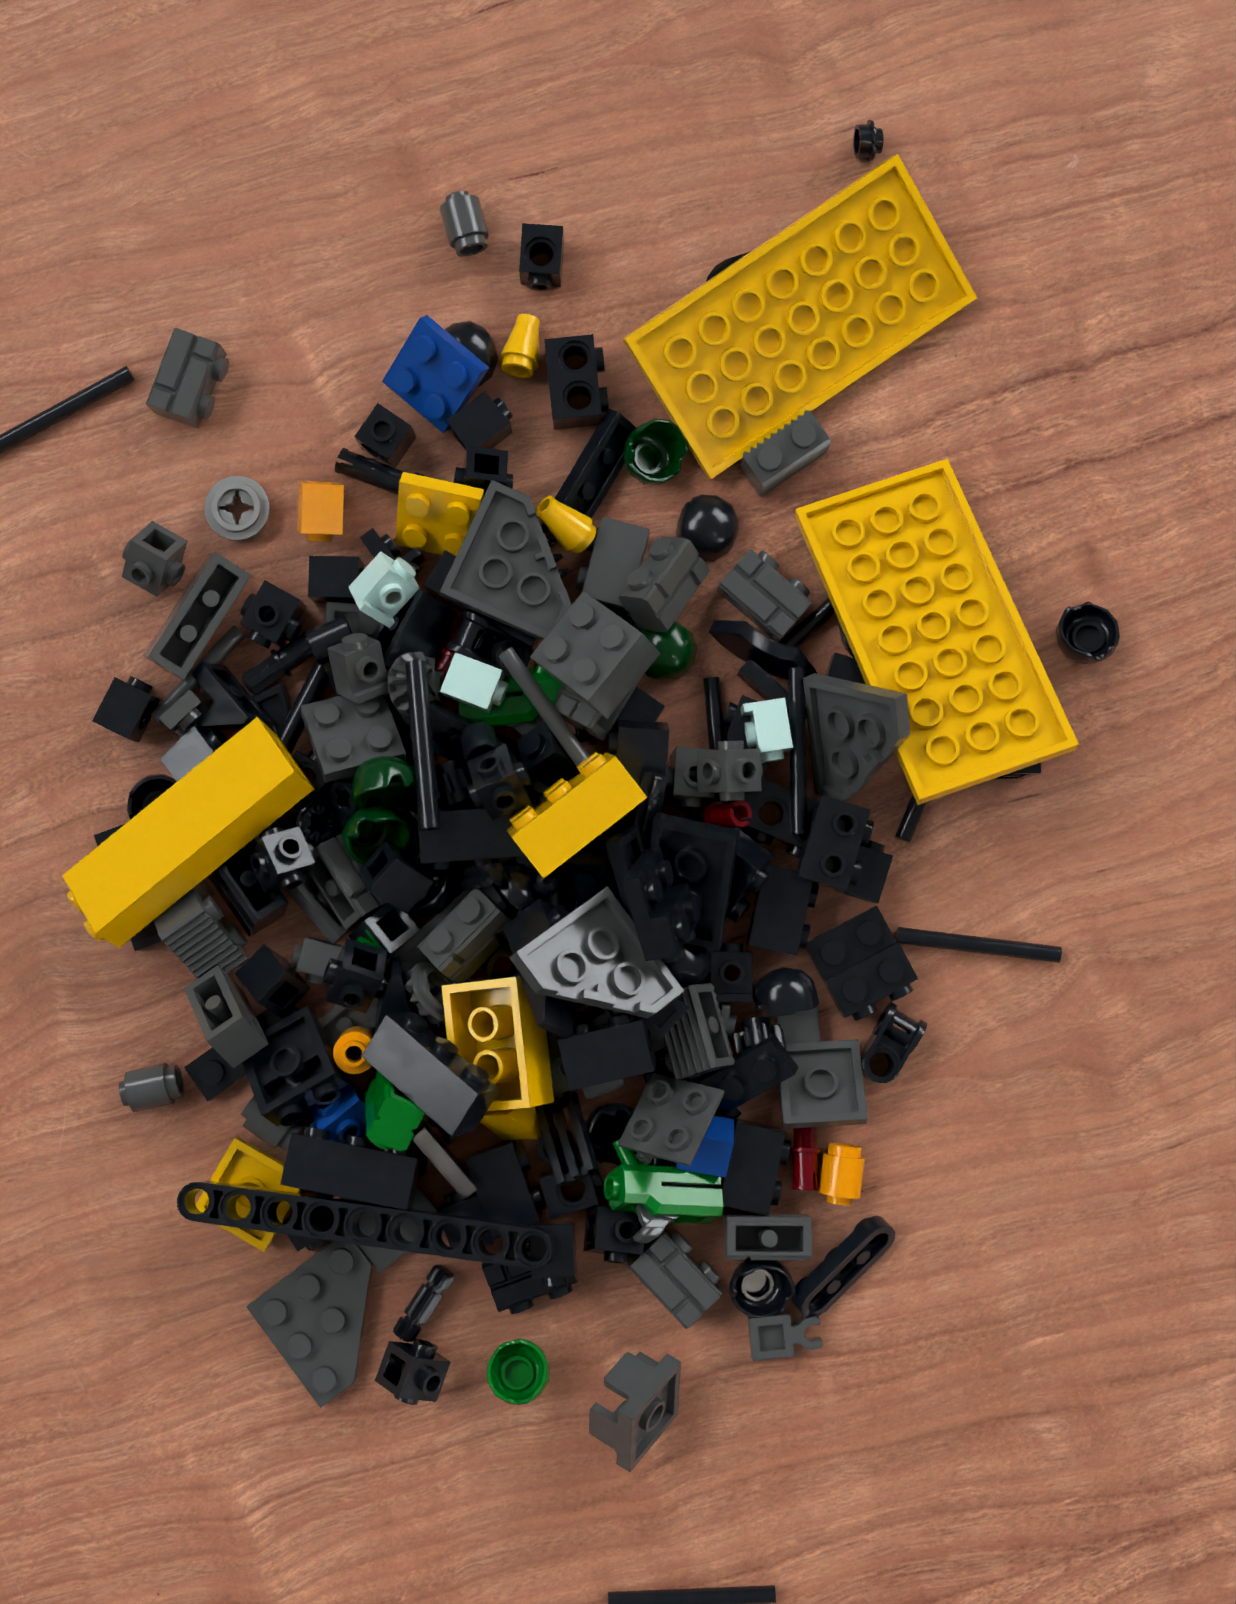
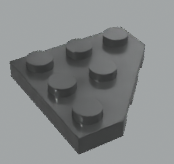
[440,480,572,641]
[803,673,910,802]
[509,887,684,1018]
[247,1241,373,1408]

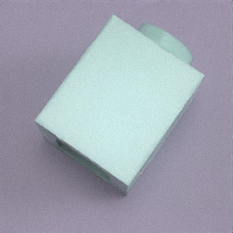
[440,652,509,713]

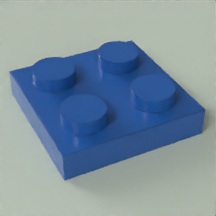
[382,315,489,433]

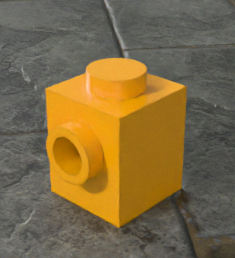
[297,481,344,542]

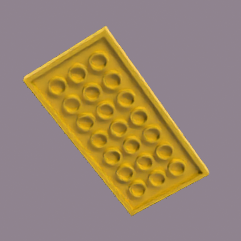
[622,154,977,479]
[794,458,1079,805]

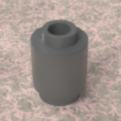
[440,191,489,257]
[119,1063,185,1112]
[241,1096,305,1151]

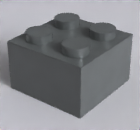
[530,591,660,719]

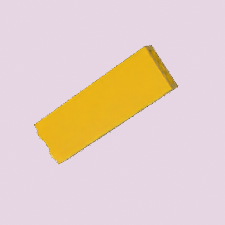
[62,717,314,948]

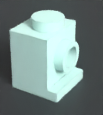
[349,551,419,628]
[741,698,793,763]

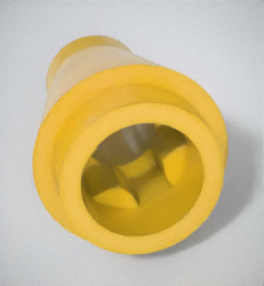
[499,314,540,379]
[536,495,596,553]

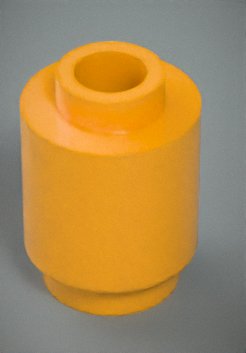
[333,1026,374,1074]
[819,1142,865,1206]

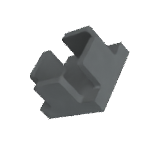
[589,1352,681,1472]

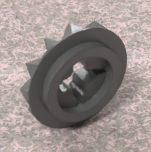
[388,652,444,718]
[405,962,454,1026]

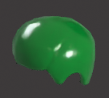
[487,1338,550,1405]

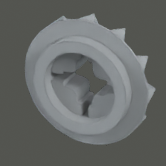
[204,476,271,542]

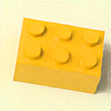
[506,752,647,879]
[441,976,554,1111]

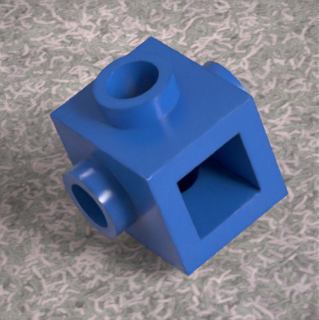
[308,1076,366,1142]

